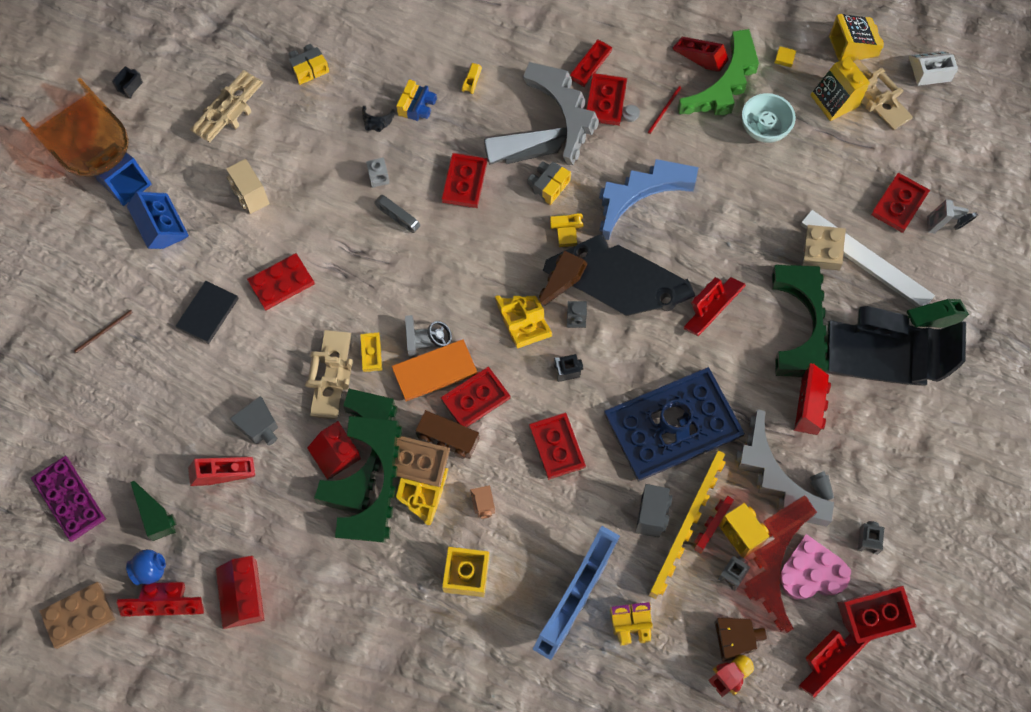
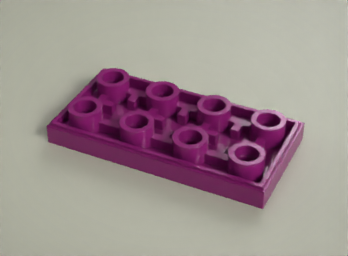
[31,455,106,542]

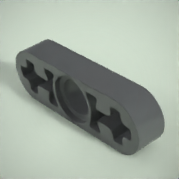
[374,195,420,233]

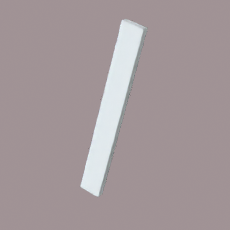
[801,210,935,307]

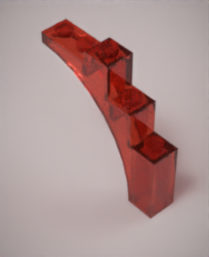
[743,495,817,633]

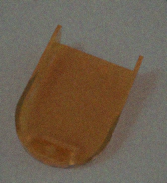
[20,78,129,177]

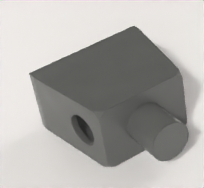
[230,396,278,446]

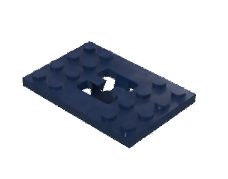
[604,367,745,482]

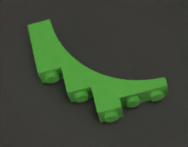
[678,29,759,115]

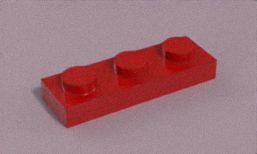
[570,39,612,87]
[694,495,734,554]

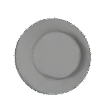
[622,105,640,122]

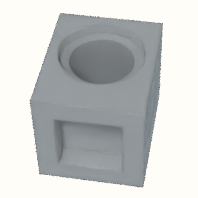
[366,157,390,188]

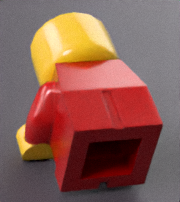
[708,655,754,697]

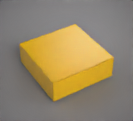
[775,46,796,68]
[557,227,577,247]

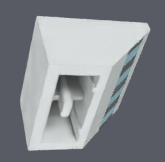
[909,51,958,86]

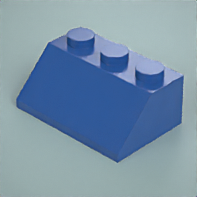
[127,191,189,249]

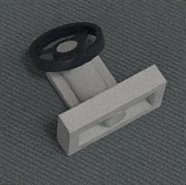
[927,199,978,234]
[405,315,452,358]

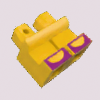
[609,602,653,646]

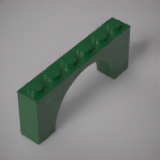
[772,265,829,377]
[314,388,398,514]
[335,416,402,543]

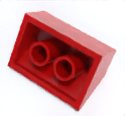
[794,363,831,435]
[216,556,265,629]
[837,586,917,644]

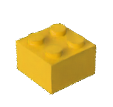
[719,503,770,558]
[442,547,490,597]

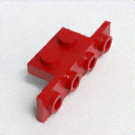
[683,277,746,337]
[117,582,204,617]
[799,629,871,698]

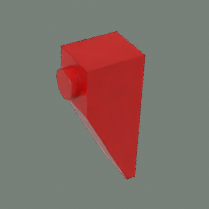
[673,37,729,72]
[188,457,255,486]

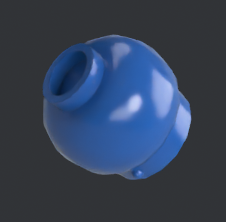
[126,549,166,585]

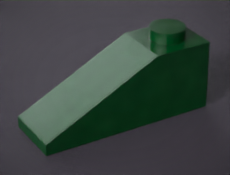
[130,481,177,541]

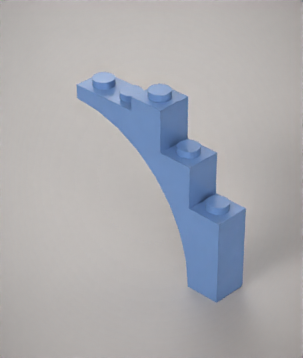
[599,159,699,240]
[532,526,620,660]

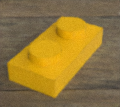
[360,332,382,372]

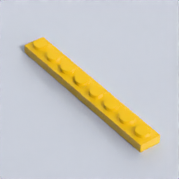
[649,451,726,599]

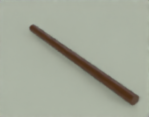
[74,310,133,353]

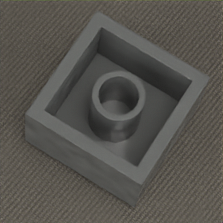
[635,484,672,538]

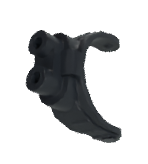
[362,105,395,132]

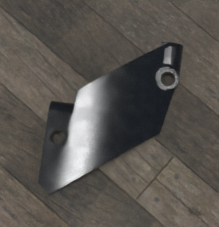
[543,235,696,316]

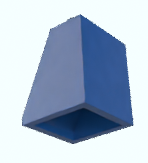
[86,143,152,206]

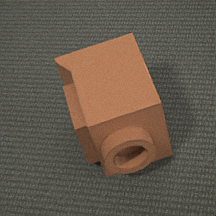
[470,485,495,519]

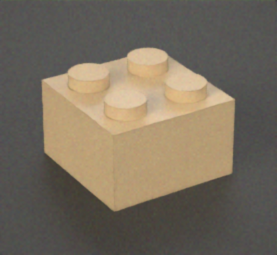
[226,159,270,214]
[802,225,846,271]

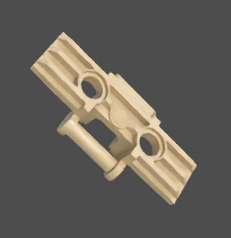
[853,59,913,131]
[190,70,263,143]
[305,330,353,419]

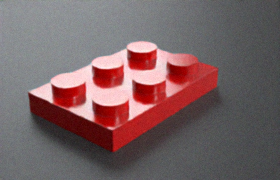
[587,73,627,126]
[442,153,488,208]
[871,172,930,233]
[247,253,315,311]
[441,366,511,427]
[529,412,586,480]

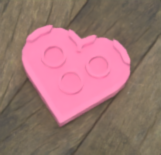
[780,534,851,600]

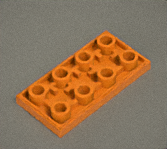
[392,339,478,401]

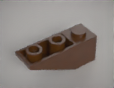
[539,250,587,306]

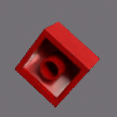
[307,421,361,480]

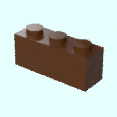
[415,410,480,459]

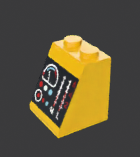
[829,14,884,61]
[810,57,870,121]

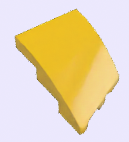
[495,295,552,349]
[396,467,449,526]

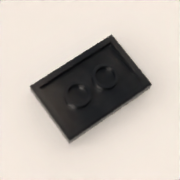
[175,281,239,344]

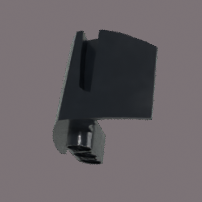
[827,306,966,386]

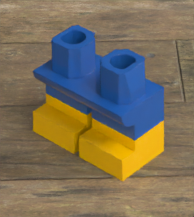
[396,79,437,121]

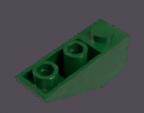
[906,299,969,328]

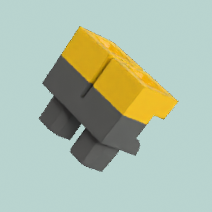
[289,43,329,85]
[527,161,571,205]

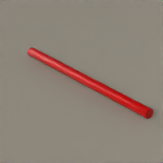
[648,86,681,134]

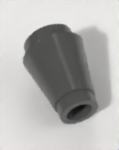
[810,471,835,500]

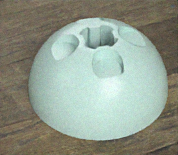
[742,93,796,143]

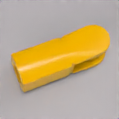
[462,63,482,94]
[550,213,584,229]

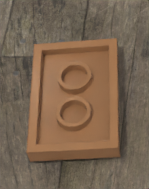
[382,436,450,487]
[40,582,115,649]

